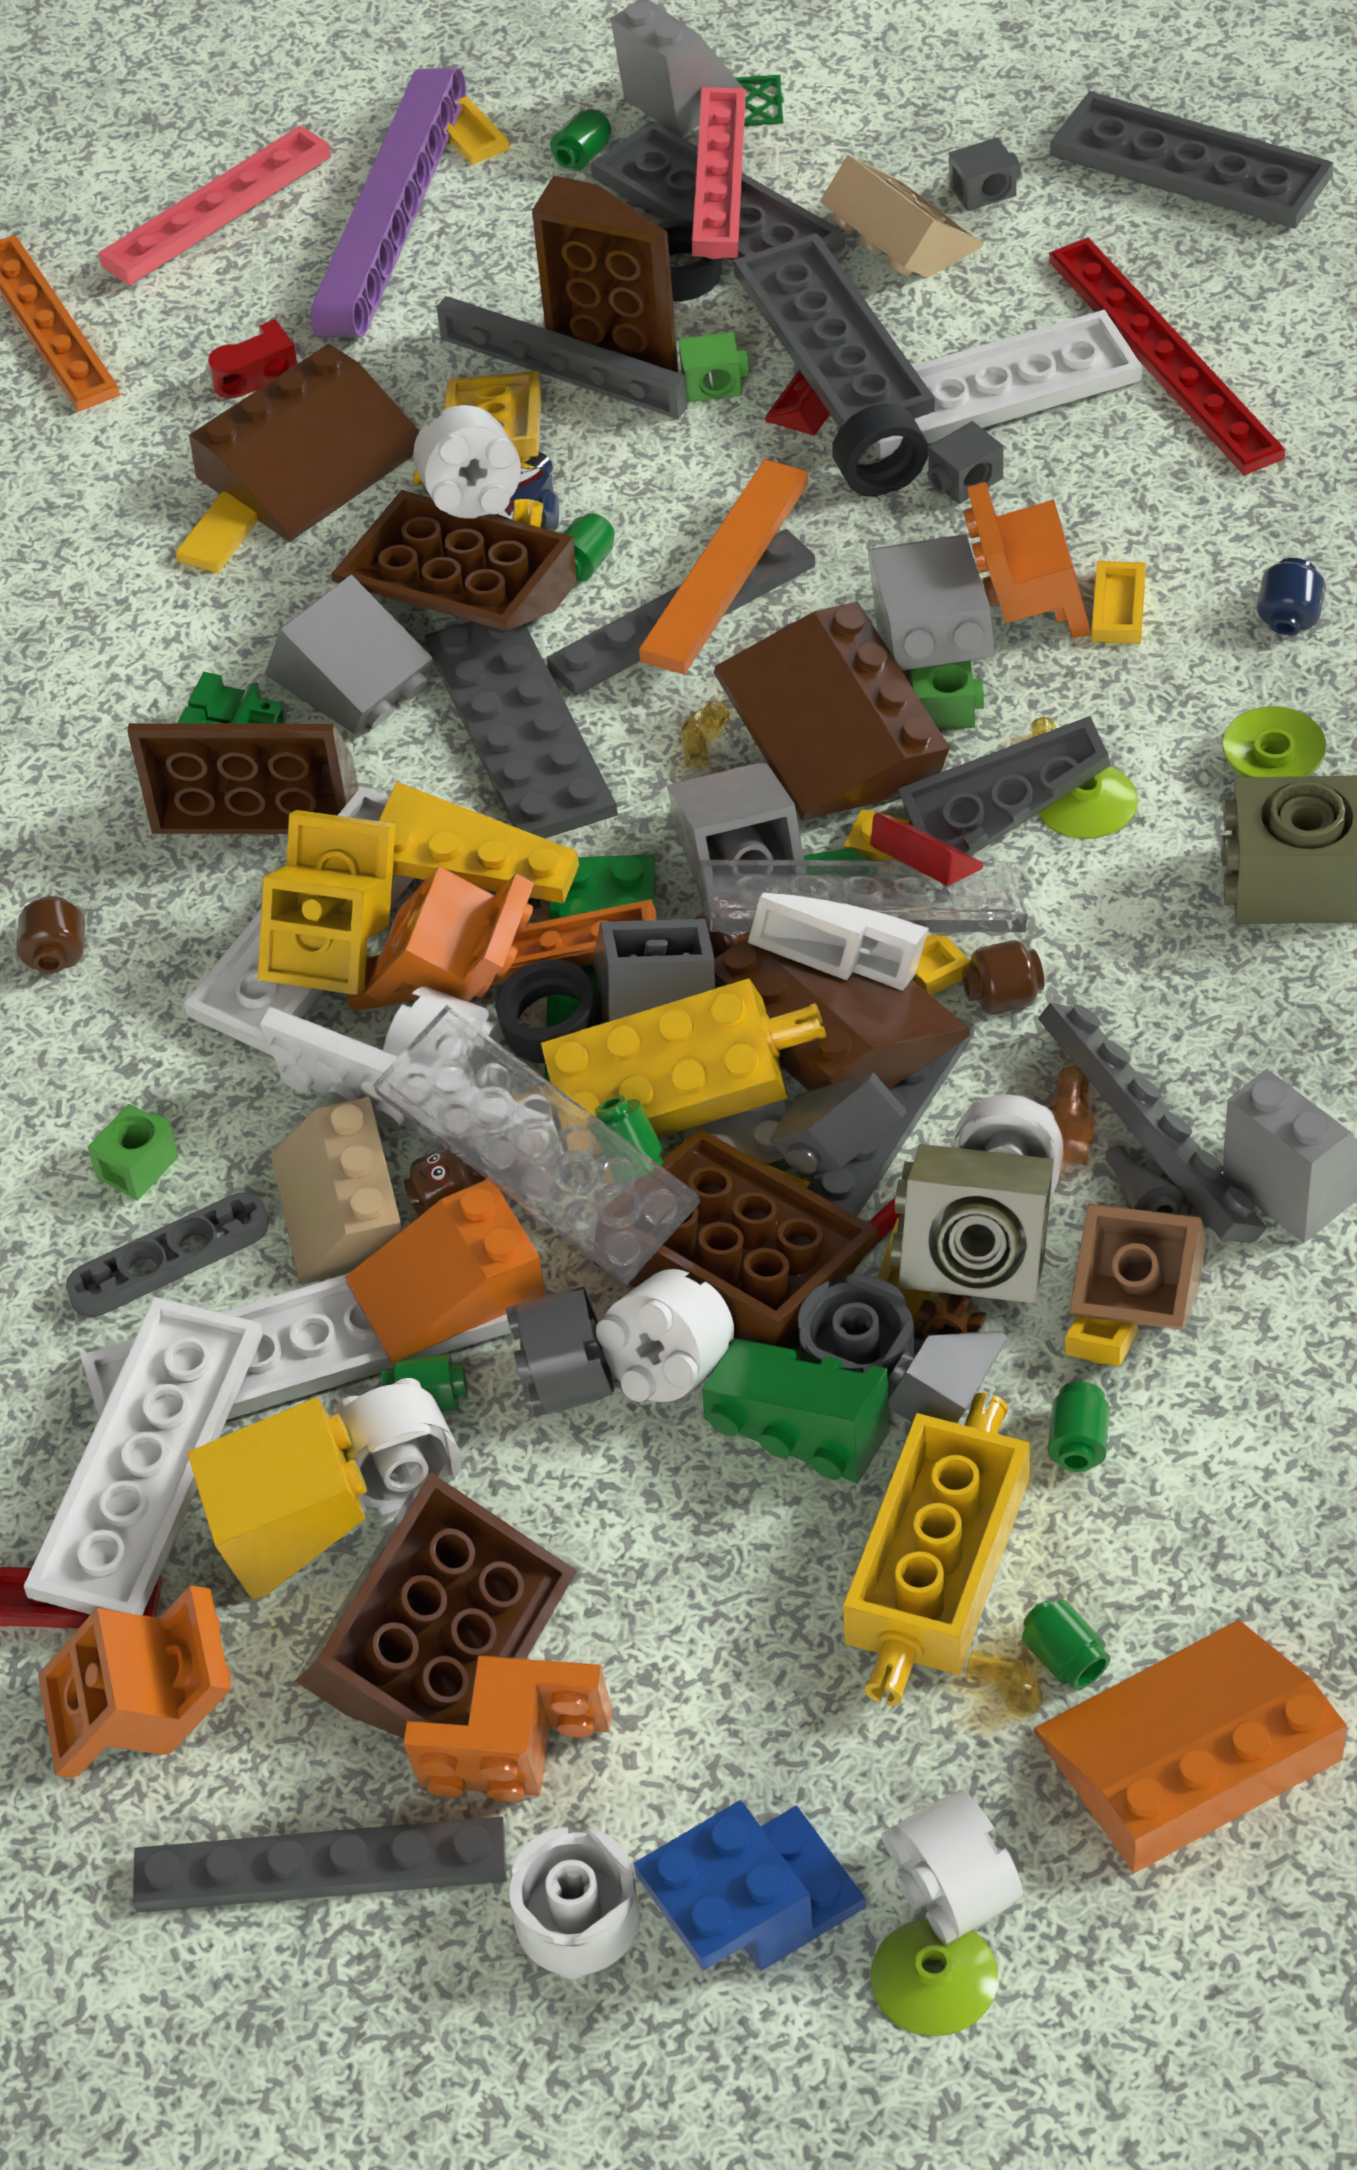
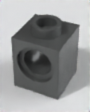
[949,137,1021,211]
[927,421,1003,504]

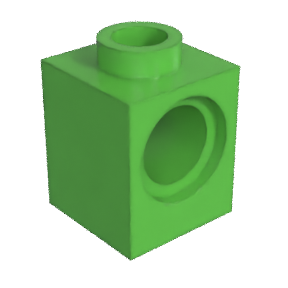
[678,332,749,402]
[910,660,984,730]
[87,1104,179,1201]

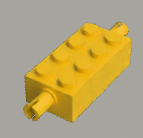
[507,978,826,1161]
[843,1392,1030,1706]

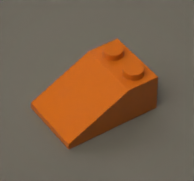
[345,1178,545,1364]

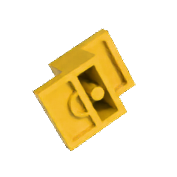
[257,810,396,995]

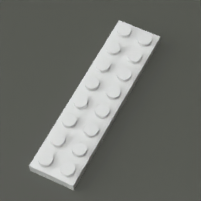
[80,1273,511,1420]

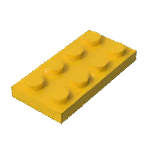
[444,371,542,463]

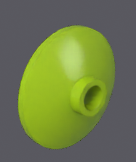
[1223,706,1326,777]
[1038,766,1138,839]
[871,1919,998,2036]

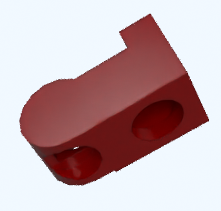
[208,319,298,399]

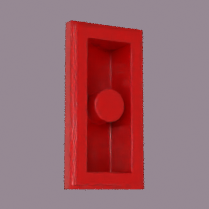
[764,370,830,436]
[870,812,983,886]

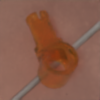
[1047,1067,1094,1166]

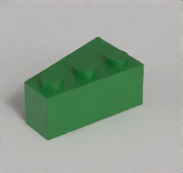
[702,1338,890,1484]

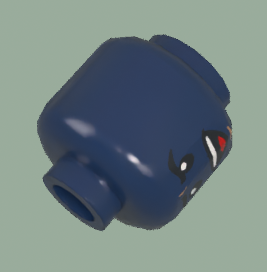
[1256,558,1326,636]

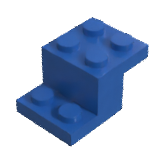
[634,1800,866,1971]

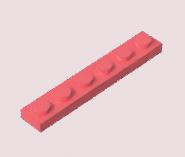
[692,87,746,259]
[98,125,331,286]

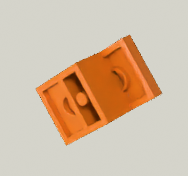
[963,482,1092,638]
[365,866,535,1003]
[38,1585,231,1778]
[403,1656,613,1803]

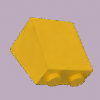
[187,1397,367,1600]

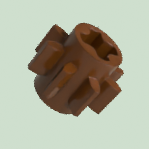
[914,1293,987,1342]

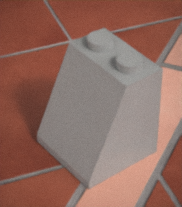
[610,0,743,137]
[868,534,995,671]
[265,575,433,734]
[667,761,811,911]
[1222,1068,1357,1243]

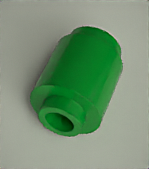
[550,109,611,171]
[563,513,615,582]
[589,1096,663,1183]
[381,1353,468,1412]
[1048,1382,1110,1472]
[1022,1600,1111,1690]

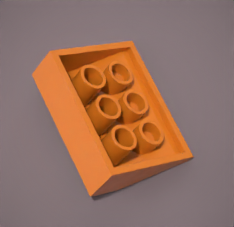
[1034,1620,1347,1874]

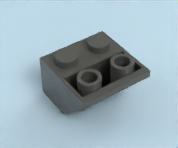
[592,919,715,1023]

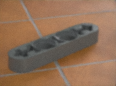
[66,1193,269,1317]

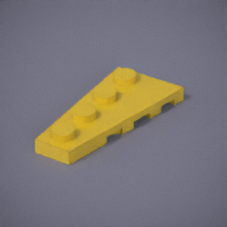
[379,781,579,903]

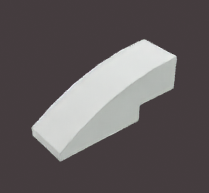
[748,893,929,991]

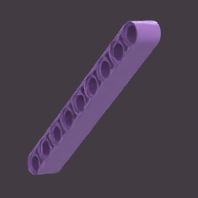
[311,67,466,338]

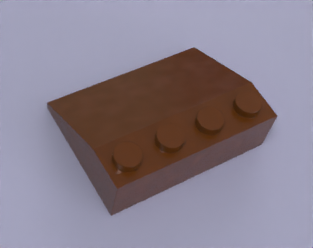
[532,175,679,373]
[189,343,420,542]
[331,490,577,631]
[713,601,950,821]
[127,723,359,834]
[714,937,971,1091]
[595,1128,879,1350]
[295,1472,577,1738]

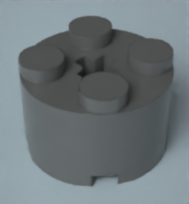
[798,1275,914,1400]
[506,1286,614,1417]

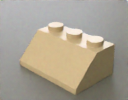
[819,155,984,278]
[270,1096,402,1285]

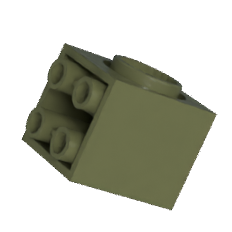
[1221,775,1357,924]
[890,1144,1054,1303]

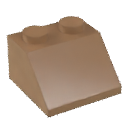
[1069,1204,1207,1330]

